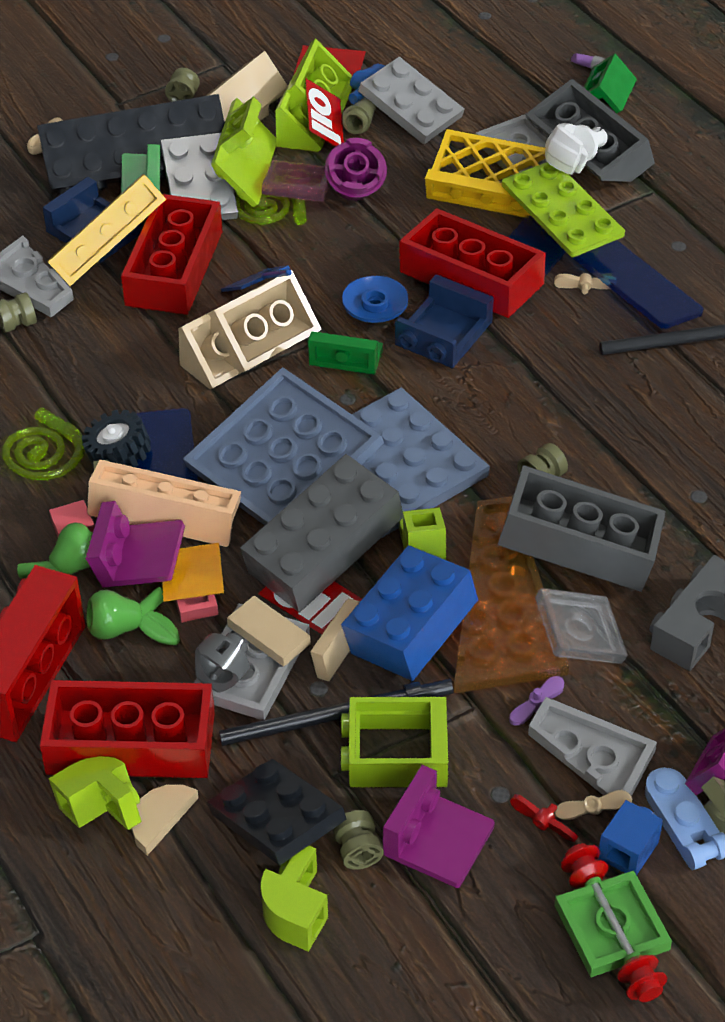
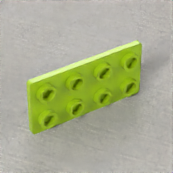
[211,96,277,207]
[502,162,625,257]

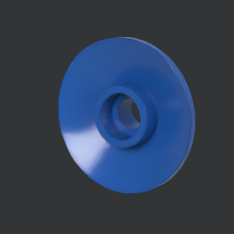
[342,276,408,323]

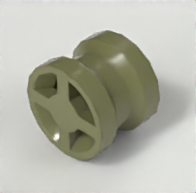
[165,68,200,102]

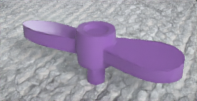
[509,676,564,726]

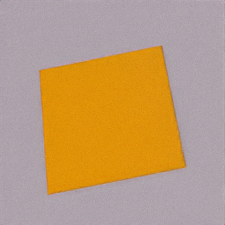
[162,543,224,602]

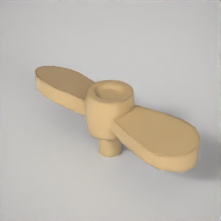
[554,273,616,294]
[555,790,632,820]

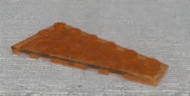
[454,496,569,693]

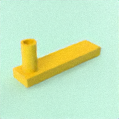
[47,174,166,286]

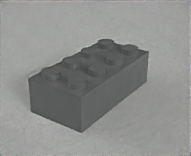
[240,454,403,613]
[498,465,666,592]

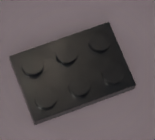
[207,759,347,866]

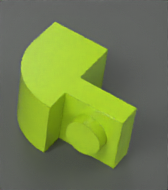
[398,507,446,560]
[48,756,142,830]
[261,846,328,952]

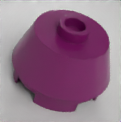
[325,138,387,200]

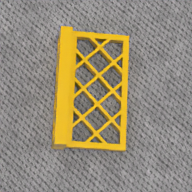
[425,129,545,219]

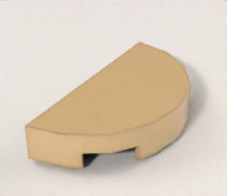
[131,785,199,856]

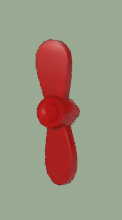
[510,794,579,842]

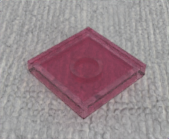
[262,160,330,202]

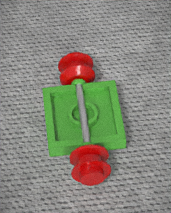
[554,843,672,1002]

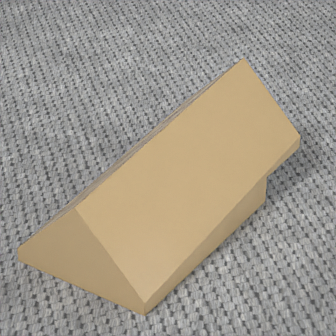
[206,51,288,121]
[179,270,322,389]

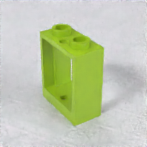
[341,697,448,787]

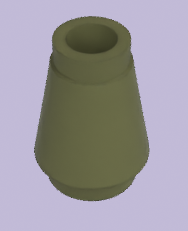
[342,97,376,134]

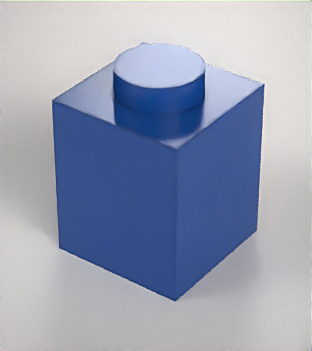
[598,800,663,875]

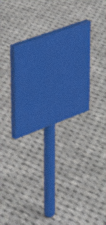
[221,265,292,292]

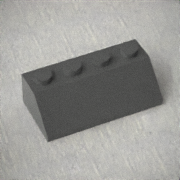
[525,79,655,182]

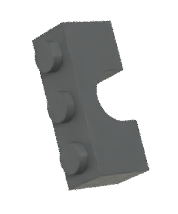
[649,555,725,671]

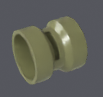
[0,292,37,333]
[517,443,568,477]
[332,810,384,870]

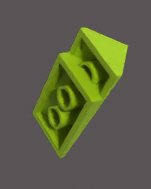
[275,38,352,152]

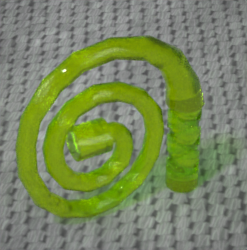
[235,180,307,225]
[2,407,85,480]

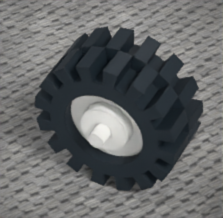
[81,410,151,468]

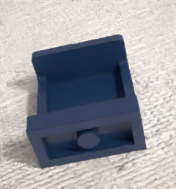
[43,177,144,263]
[395,274,494,368]

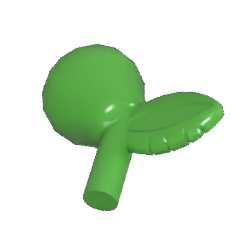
[17,522,93,578]
[86,587,180,645]

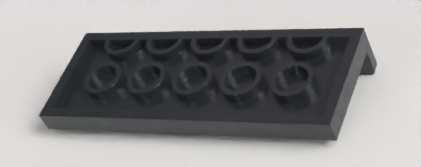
[37,94,225,196]

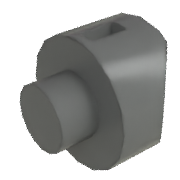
[195,632,249,693]

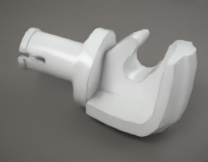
[545,123,607,175]

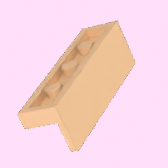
[87,460,241,547]

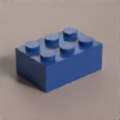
[341,545,478,681]

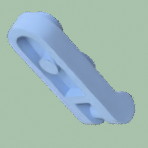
[645,767,725,870]

